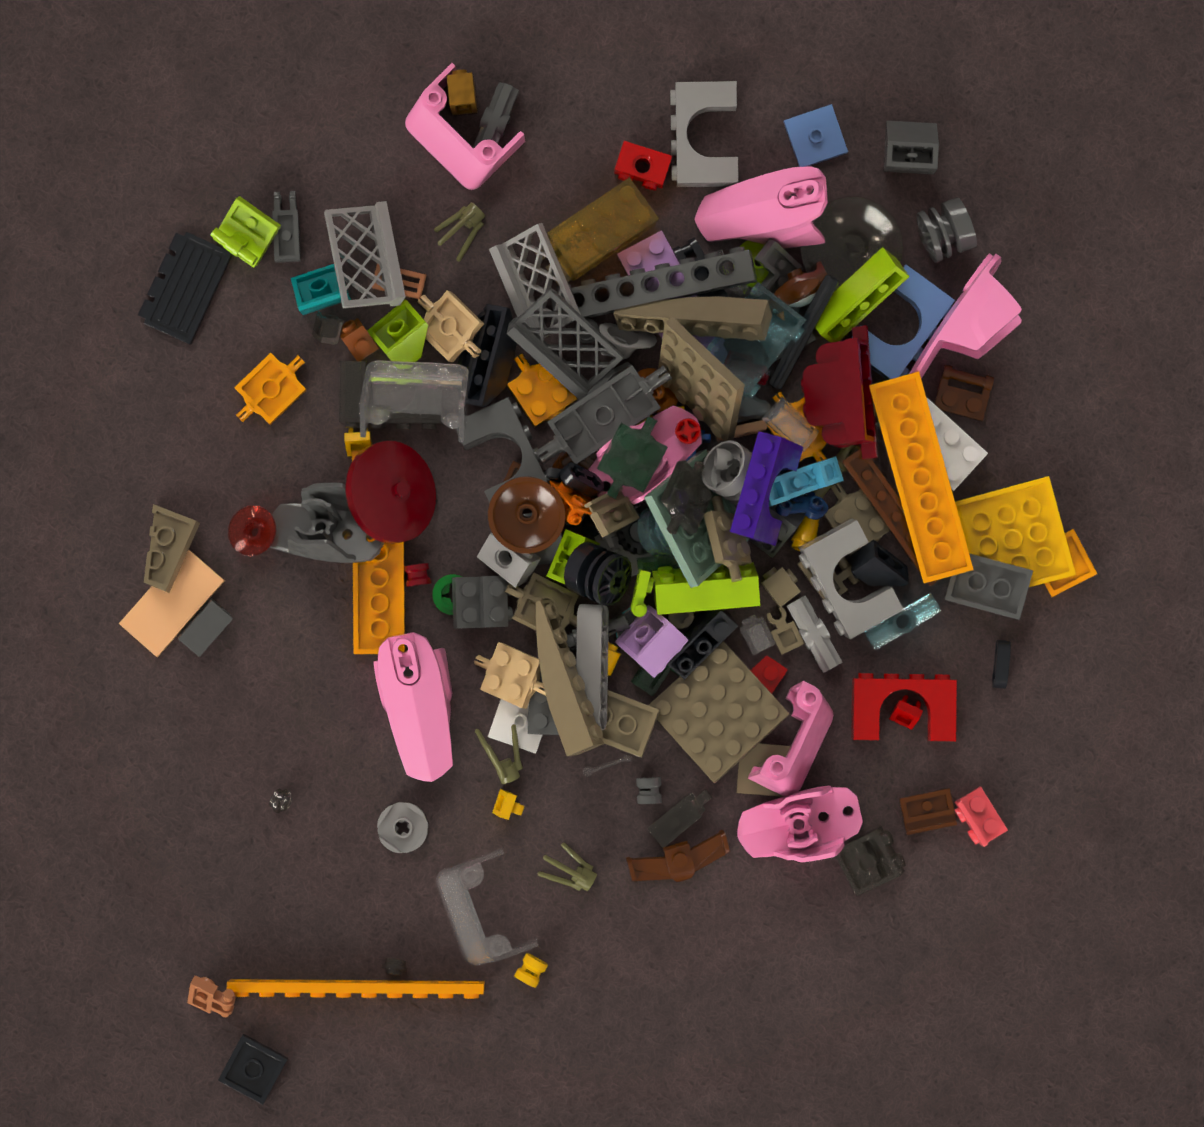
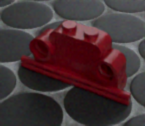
[801,325,878,459]

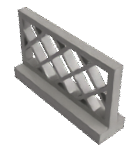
[324,201,406,308]
[489,223,581,338]

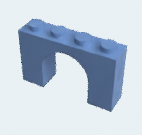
[852,265,955,380]

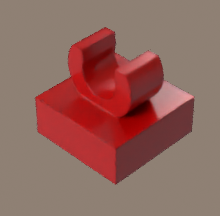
[889,695,923,730]

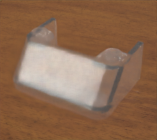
[360,361,469,443]
[436,846,539,966]

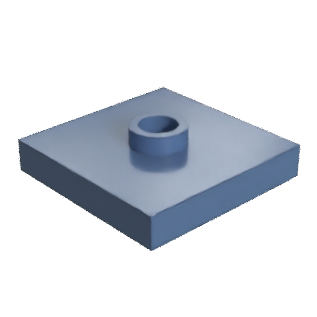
[784,104,848,167]

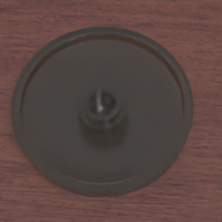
[801,196,903,292]

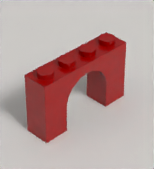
[851,673,957,741]

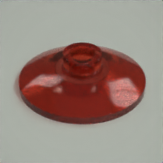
[228,505,276,556]

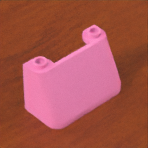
[748,681,834,797]

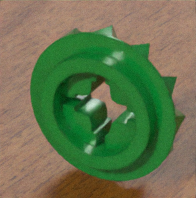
[432,574,462,615]

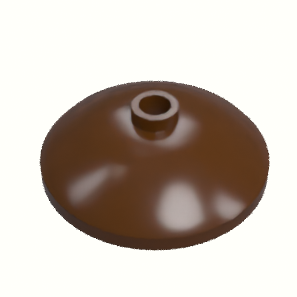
[488,476,565,554]

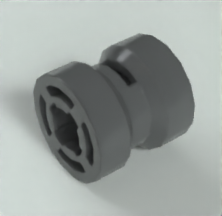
[636,777,662,804]

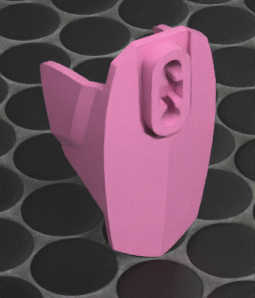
[589,406,702,505]
[737,786,863,862]

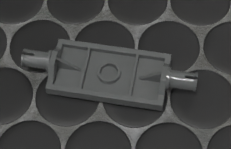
[535,365,672,464]

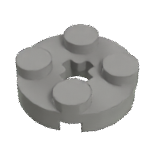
[377,802,428,853]

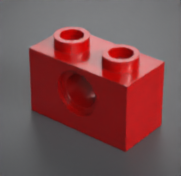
[614,141,672,191]

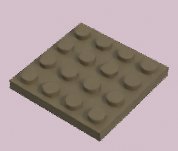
[658,317,745,441]
[649,641,790,783]

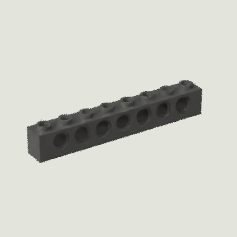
[551,247,757,322]

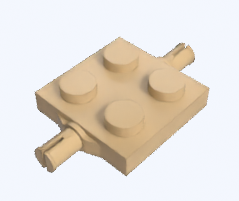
[418,290,484,363]
[474,642,546,709]

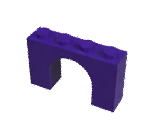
[730,431,803,546]

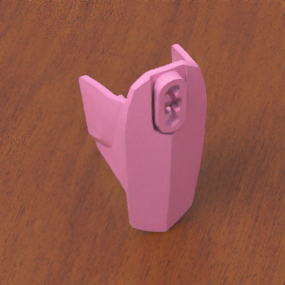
[695,166,828,249]
[909,253,1022,379]
[373,632,453,782]

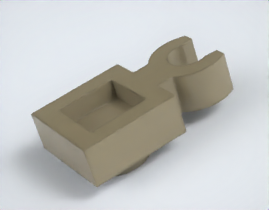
[766,607,805,655]

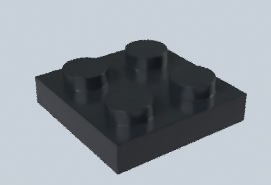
[218,1034,288,1105]

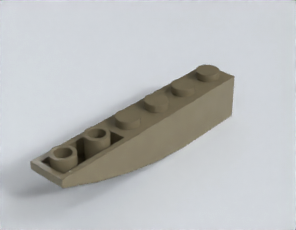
[614,297,772,341]
[536,600,604,757]

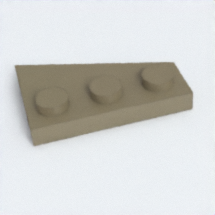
[144,504,200,593]

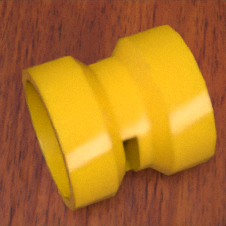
[514,953,548,988]

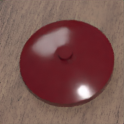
[346,441,436,544]

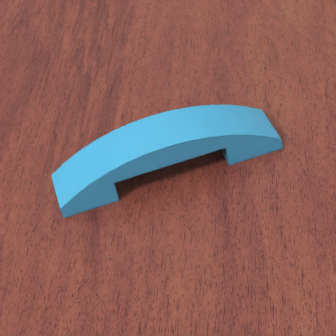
[769,456,844,507]

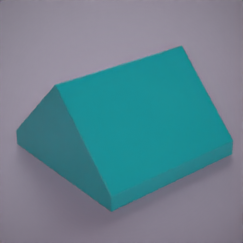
[291,264,351,315]

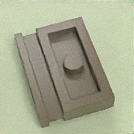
[584,486,640,538]

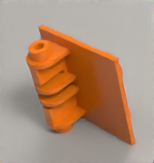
[549,480,595,525]

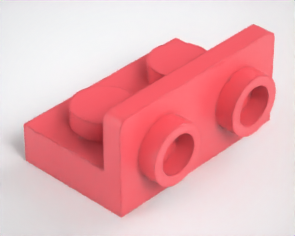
[954,786,1008,847]

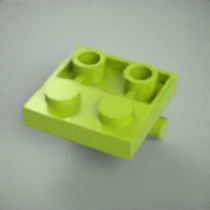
[211,196,281,268]

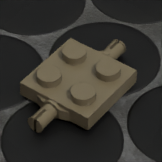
[824,482,890,556]
[703,496,752,582]
[505,573,579,630]

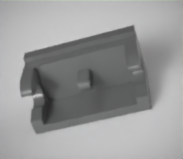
[178,598,233,657]

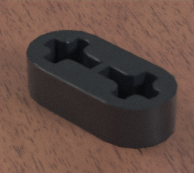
[559,462,604,498]
[992,640,1011,689]

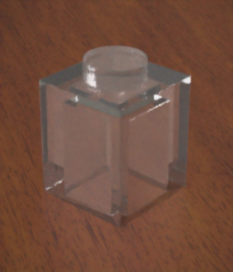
[739,615,776,655]

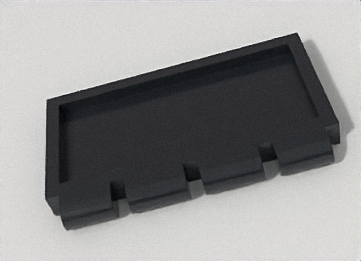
[138,232,233,345]

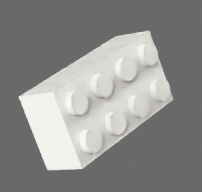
[875,397,988,492]

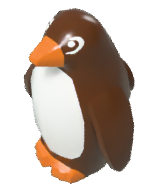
[769,261,828,318]

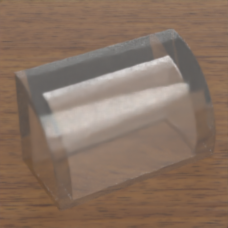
[762,396,819,452]

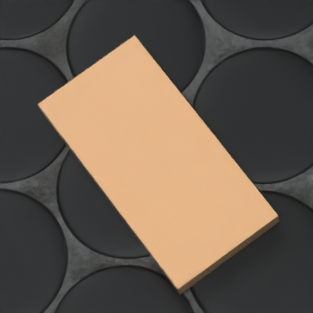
[119,549,225,657]

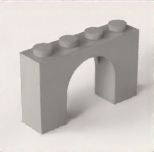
[670,81,738,187]
[798,518,904,639]

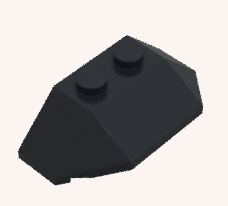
[454,304,517,407]

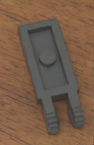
[272,191,301,263]

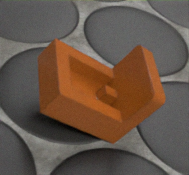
[337,318,379,363]

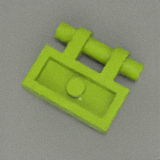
[631,569,654,617]

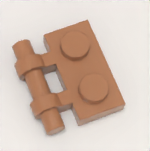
[187,976,236,1017]

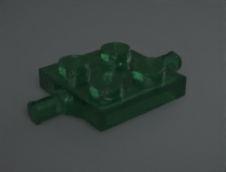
[597,416,668,499]

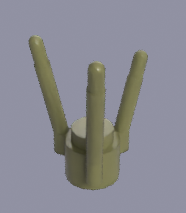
[434,202,485,261]
[475,724,523,784]
[537,843,597,891]

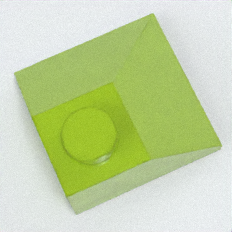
[367,299,428,373]

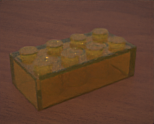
[547,177,659,281]

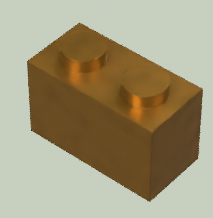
[447,70,478,115]

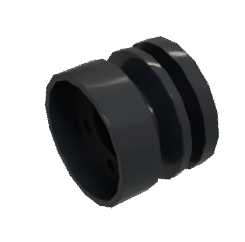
[564,541,632,607]

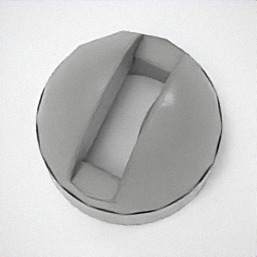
[714,448,733,470]

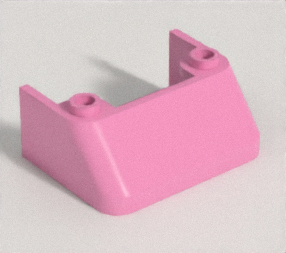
[405,63,525,190]

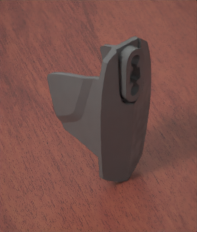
[266,483,384,563]

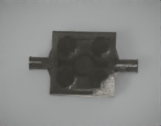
[661,460,713,534]

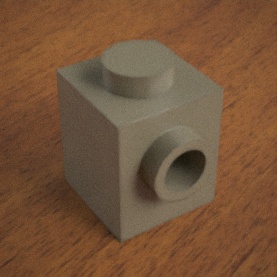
[761,567,801,607]

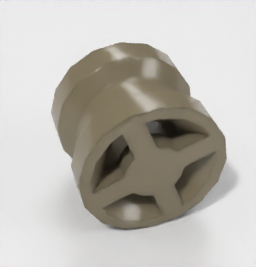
[668,612,694,629]

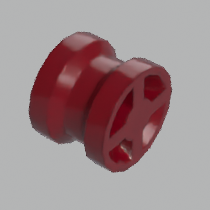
[404,563,432,587]

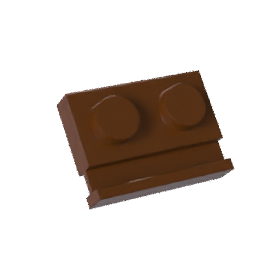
[899,788,957,835]

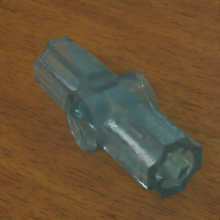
[864,592,941,650]

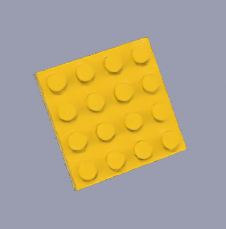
[955,476,1076,587]

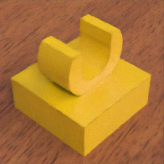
[344,426,372,456]
[492,789,524,820]

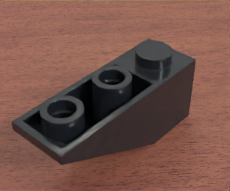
[667,609,738,680]

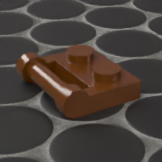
[934,364,994,421]

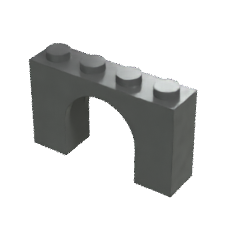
[453,398,553,503]

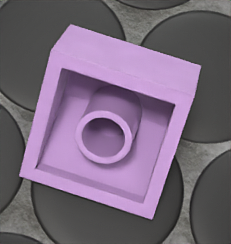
[615,605,688,678]

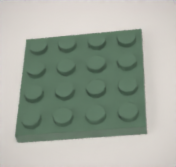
[644,449,749,588]

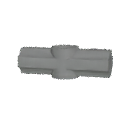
[786,595,842,673]

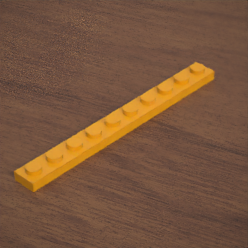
[227,979,485,999]

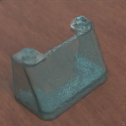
[706,282,806,400]

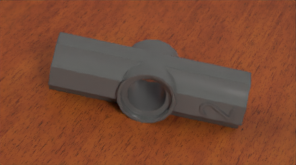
[473,82,519,149]

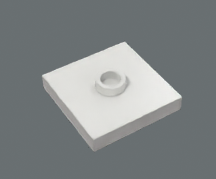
[488,699,542,754]

